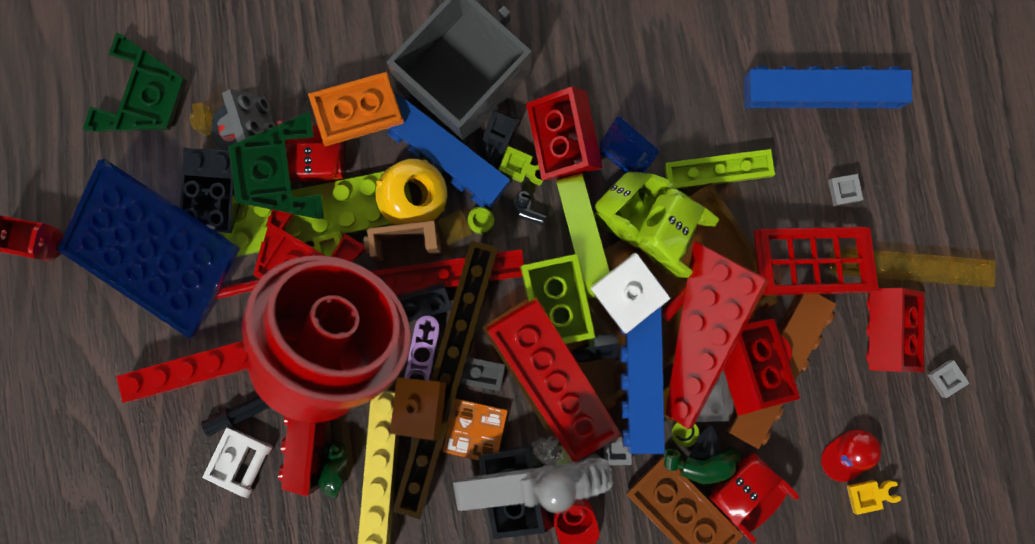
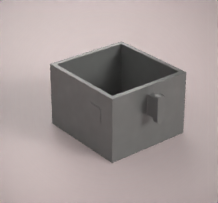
[386,0,532,144]

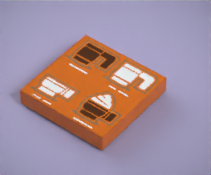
[443,399,508,460]

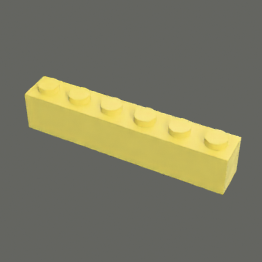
[358,391,399,544]

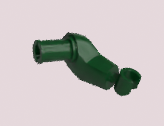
[664,447,742,484]

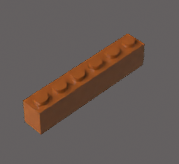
[724,294,836,449]

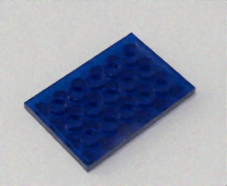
[57,159,240,339]

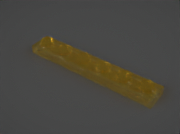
[830,247,996,288]

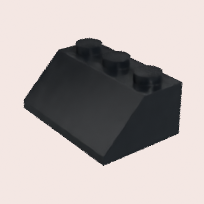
[478,443,554,539]

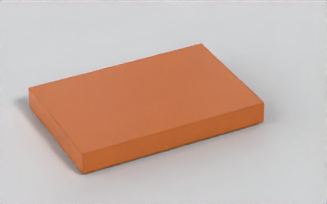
[308,71,404,147]

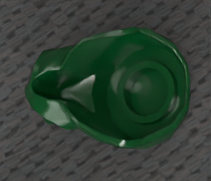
[317,440,348,498]

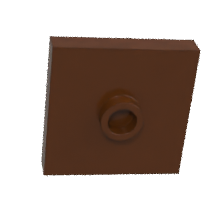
[390,377,446,440]

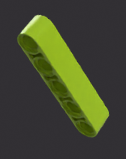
[556,173,610,299]

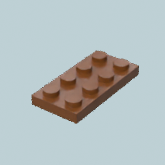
[625,454,743,544]

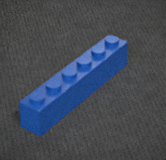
[744,66,912,108]
[387,90,510,209]
[620,282,665,454]

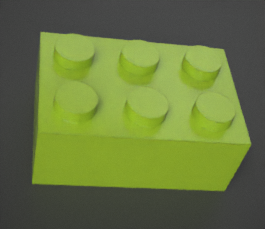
[520,254,595,344]

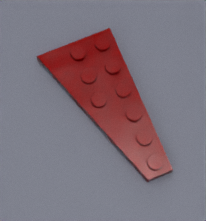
[665,241,770,429]

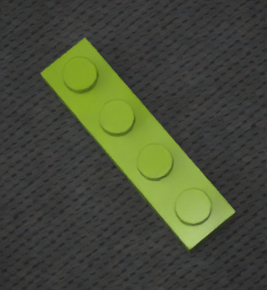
[664,149,775,189]

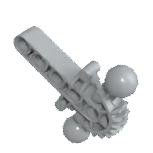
[453,452,613,512]

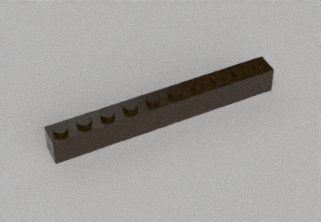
[393,240,500,519]

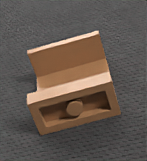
[364,221,442,262]

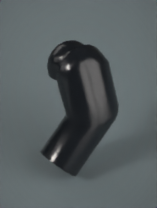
[514,191,547,226]

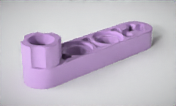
[405,316,440,381]

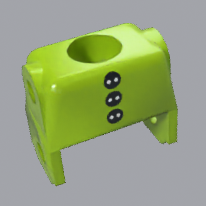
[594,171,677,248]
[636,189,719,278]

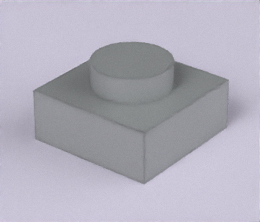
[828,174,863,206]
[927,360,969,398]
[603,436,632,465]

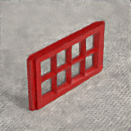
[753,227,879,296]

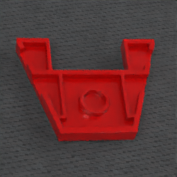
[253,210,365,279]

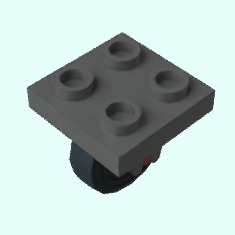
[210,89,275,151]

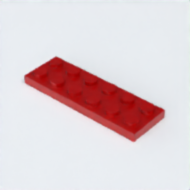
[487,297,622,462]

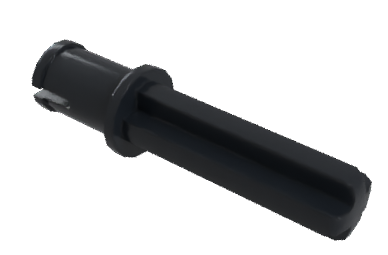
[201,396,271,437]

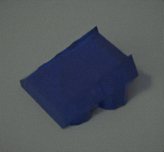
[599,117,659,173]

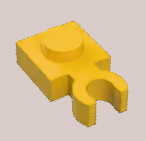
[847,480,901,515]

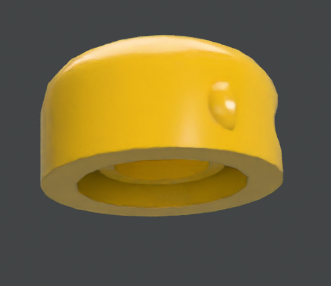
[375,159,447,225]

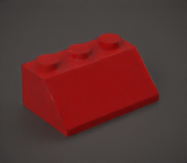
[526,87,603,180]
[866,288,925,373]
[723,319,801,416]
[278,416,327,496]

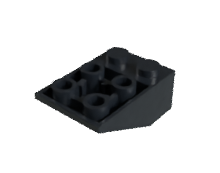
[179,148,241,233]

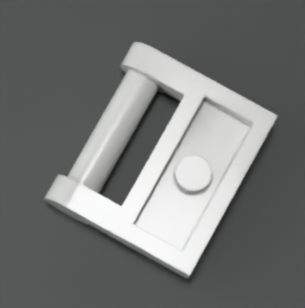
[202,427,273,498]

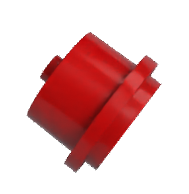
[242,256,410,422]

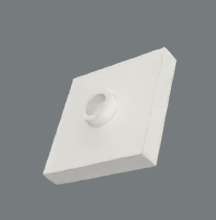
[590,253,670,334]

